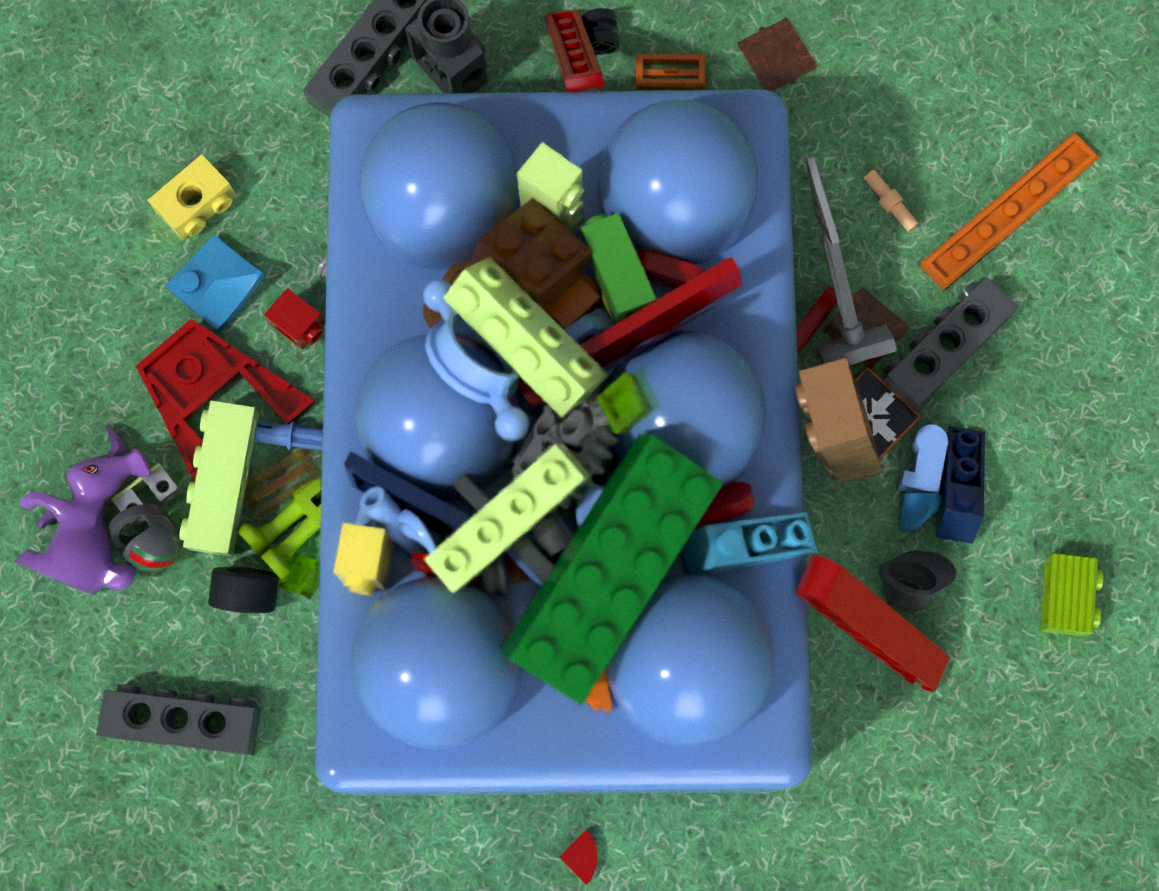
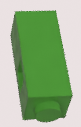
[580,213,656,324]

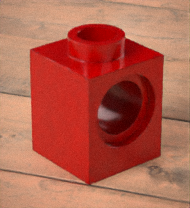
[264,288,325,350]

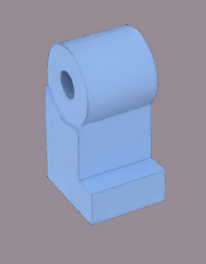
[896,424,948,493]

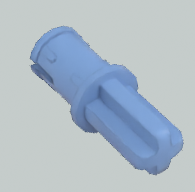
[255,420,323,450]

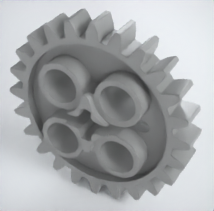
[506,391,619,514]

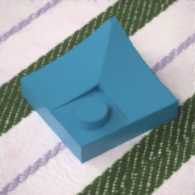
[165,235,264,333]

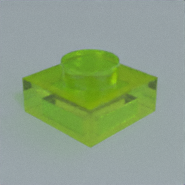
[597,373,653,433]
[279,553,320,600]

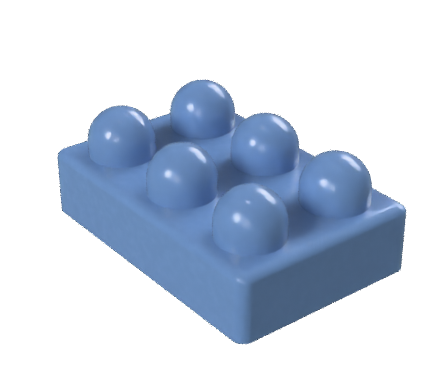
[315,90,813,796]

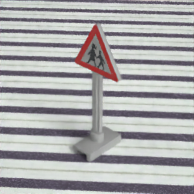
[806,155,897,365]

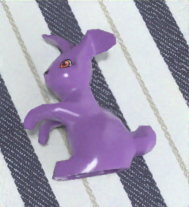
[14,425,151,595]

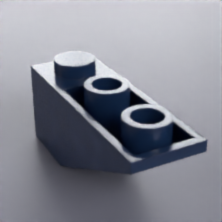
[936,426,985,544]

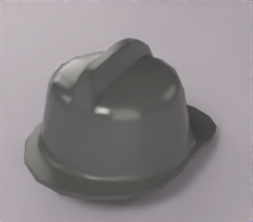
[878,550,957,611]

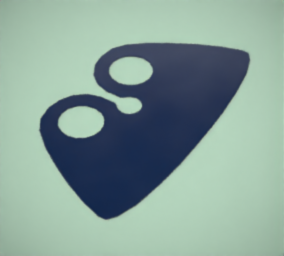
[600,306,716,370]

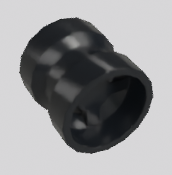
[582,8,619,55]

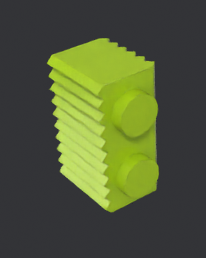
[1040,553,1103,637]

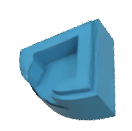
[899,493,942,531]

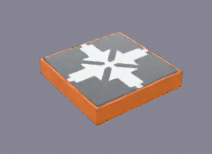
[855,368,921,460]

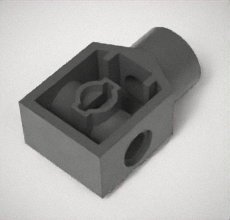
[405,0,488,93]

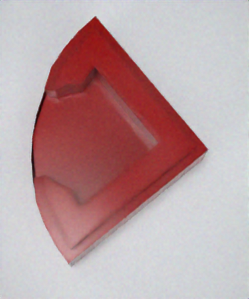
[559,830,597,885]

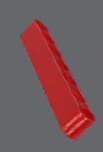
[795,555,950,692]

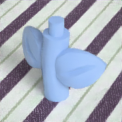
[356,486,437,555]

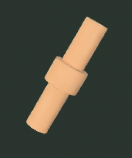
[863,169,919,232]

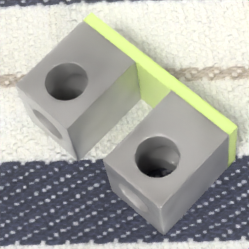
[111,463,183,528]

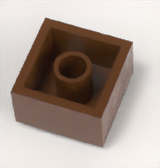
[469,198,593,309]

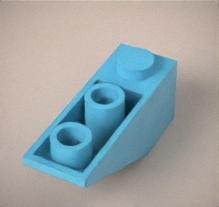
[682,512,817,576]

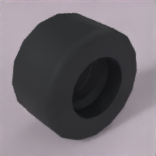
[208,567,279,613]

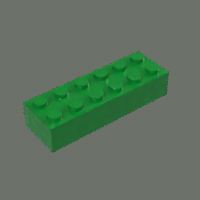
[500,433,723,706]

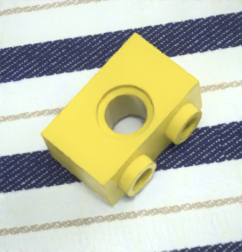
[148,154,236,241]
[334,523,394,596]

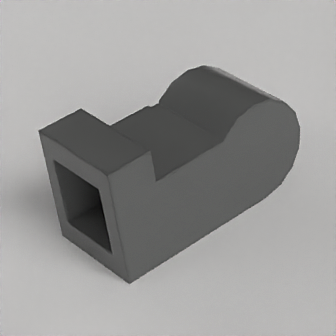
[529,490,583,557]

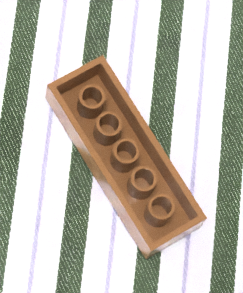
[795,358,883,483]

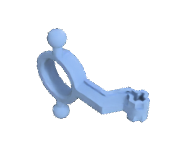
[423,279,615,441]

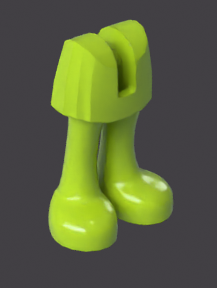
[236,476,322,580]

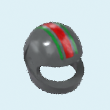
[108,504,183,572]

